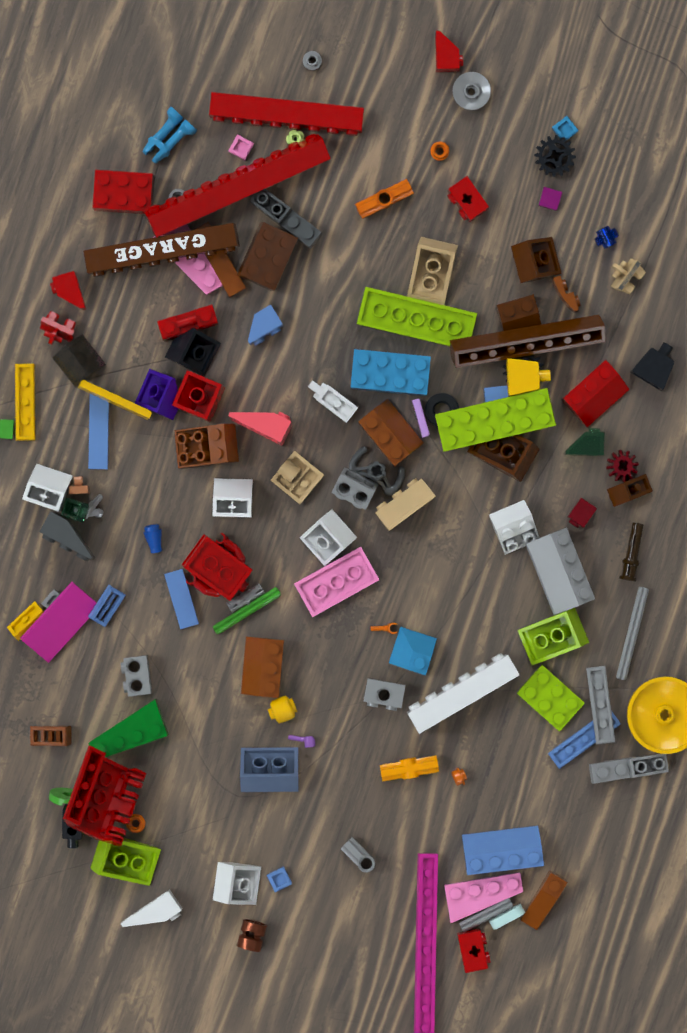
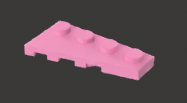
[153,224,223,295]
[444,872,523,923]

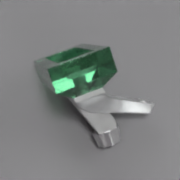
[61,494,103,523]

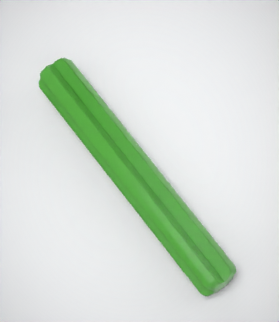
[213,587,281,634]

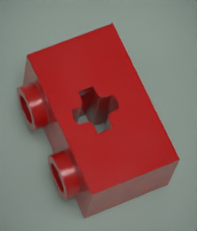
[447,176,489,223]
[457,928,491,973]

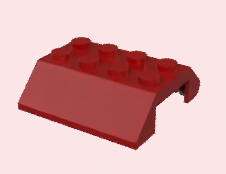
[63,746,147,846]

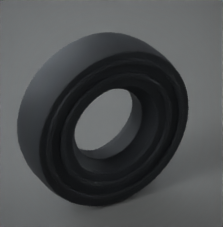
[425,393,459,427]

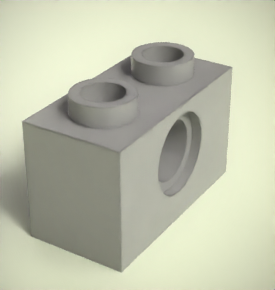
[363,678,406,711]

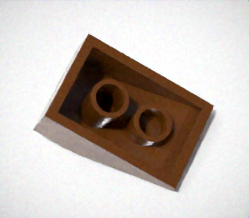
[467,435,540,482]

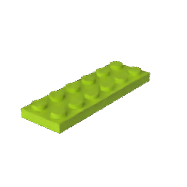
[357,287,477,347]
[435,388,556,452]

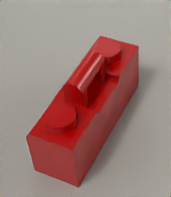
[157,304,219,342]

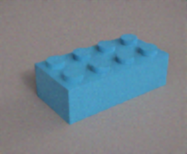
[350,349,431,396]

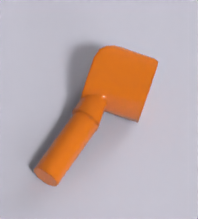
[371,623,398,634]

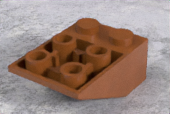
[174,424,239,468]

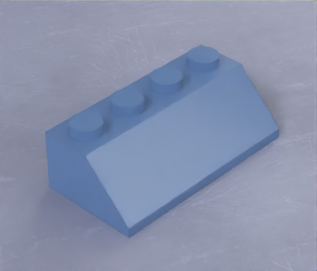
[462,826,544,875]

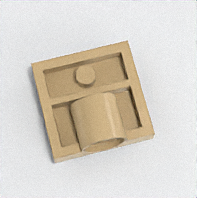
[270,451,324,504]

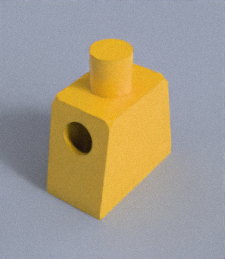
[506,359,551,397]

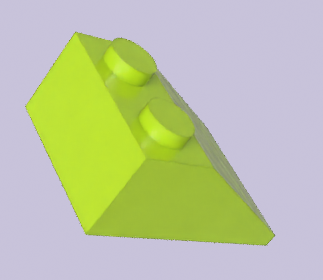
[518,608,589,666]
[90,838,161,886]

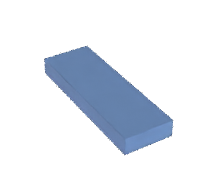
[164,569,199,629]

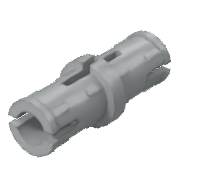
[226,583,265,613]

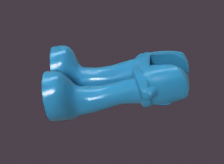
[142,107,197,164]

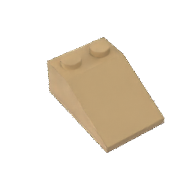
[407,237,458,305]

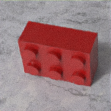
[92,170,154,214]

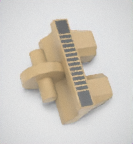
[611,258,646,294]

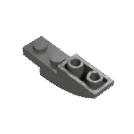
[250,189,323,249]

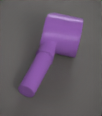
[288,735,315,748]

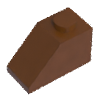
[607,474,653,507]

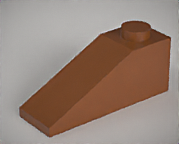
[520,870,568,930]

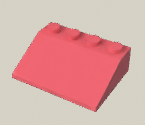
[228,411,292,446]

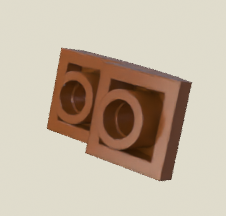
[552,276,581,313]

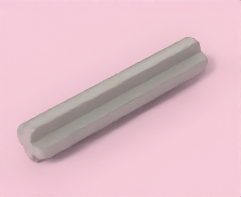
[459,898,513,932]

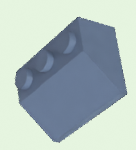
[240,747,299,792]

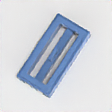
[88,585,126,627]

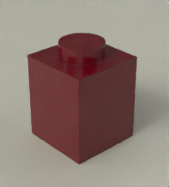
[567,498,597,529]

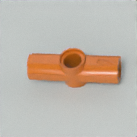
[355,179,414,219]

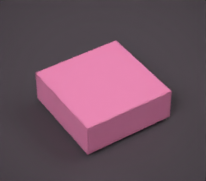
[228,134,254,161]

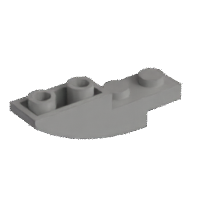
[589,753,669,784]

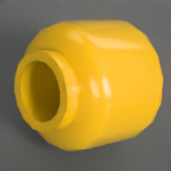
[268,695,297,723]

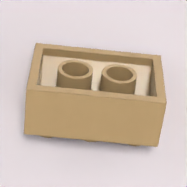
[375,478,436,531]

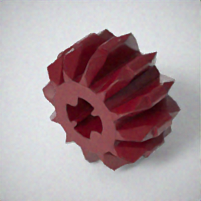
[606,450,639,482]

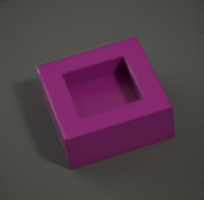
[538,187,562,211]

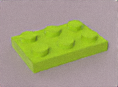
[517,664,585,732]

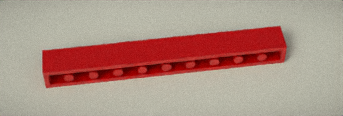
[144,134,331,238]

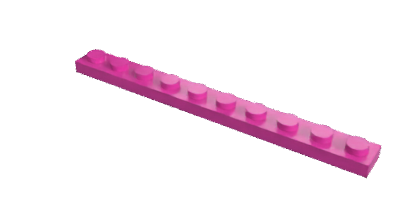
[414,853,438,1033]

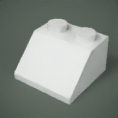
[300,509,357,566]
[213,862,261,905]

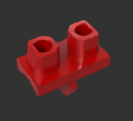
[40,311,76,345]

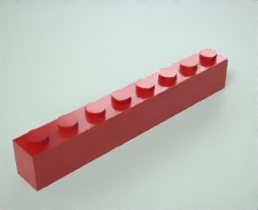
[209,92,364,136]

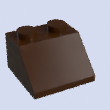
[511,237,562,283]
[496,294,541,331]

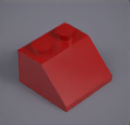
[172,370,225,423]

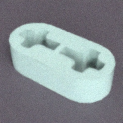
[489,904,525,930]

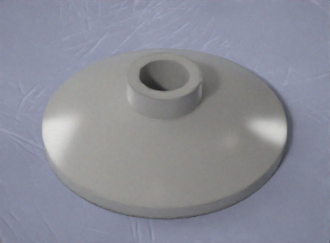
[453,72,491,110]

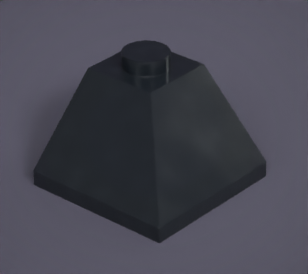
[165,328,221,377]

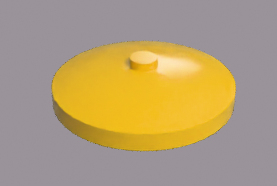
[627,676,687,754]

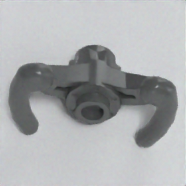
[348,446,405,496]

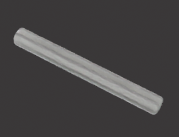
[616,587,649,680]

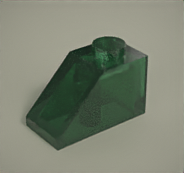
[564,428,605,456]

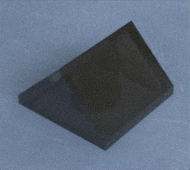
[53,334,106,388]

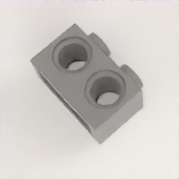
[331,467,379,510]
[121,655,152,697]

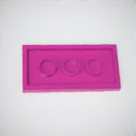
[20,582,97,663]

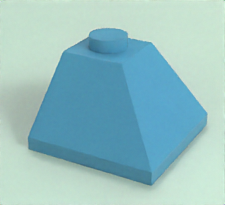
[389,627,437,676]

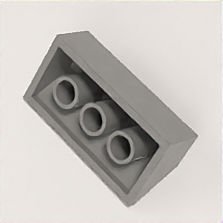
[525,527,595,615]

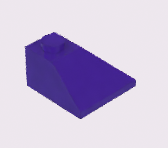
[135,369,178,420]

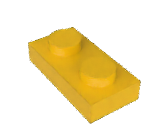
[7,601,44,641]

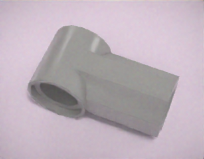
[340,837,375,873]

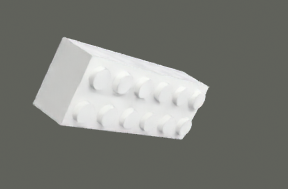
[407,653,519,734]

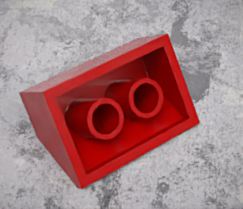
[561,360,630,428]

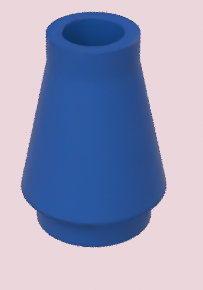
[143,524,162,553]

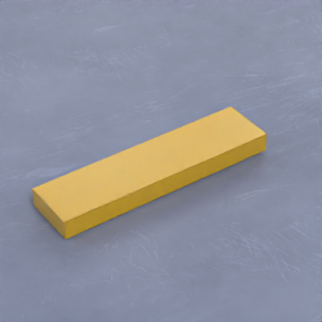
[15,364,36,441]
[78,380,152,420]

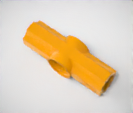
[380,755,439,782]

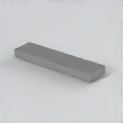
[586,666,615,745]

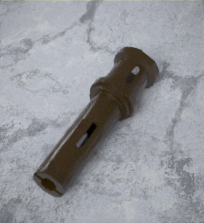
[619,522,644,582]

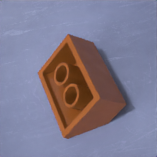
[358,399,424,467]
[241,636,284,698]

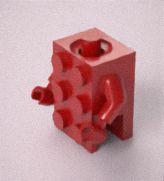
[181,533,253,601]

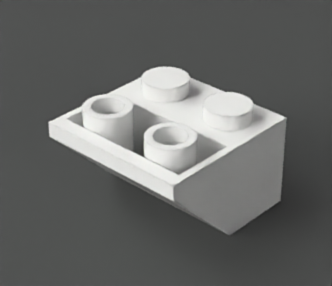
[22,464,73,512]
[212,478,253,518]
[489,500,539,555]

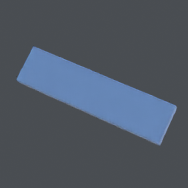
[88,394,109,469]
[548,710,621,769]

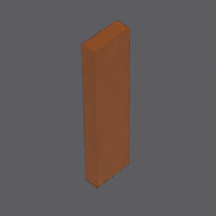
[194,222,246,298]

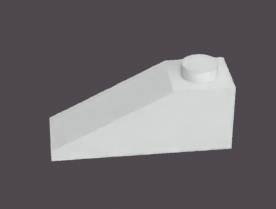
[121,889,182,927]

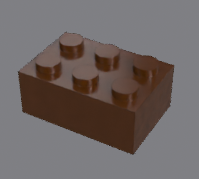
[237,222,298,291]

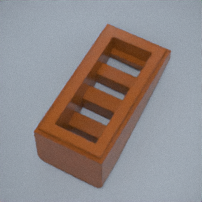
[30,726,72,746]

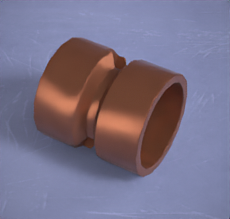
[237,919,267,952]

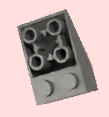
[40,511,95,561]

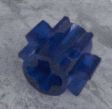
[594,226,619,249]

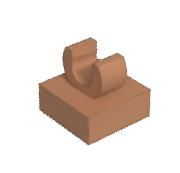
[68,476,90,495]

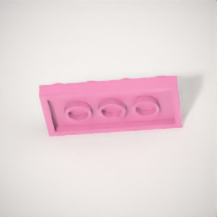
[294,547,379,617]

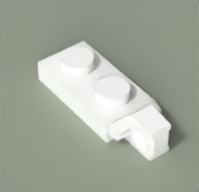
[308,380,358,423]

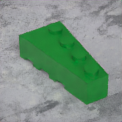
[88,698,169,757]

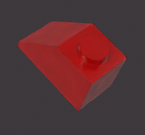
[435,31,463,72]
[50,271,86,310]

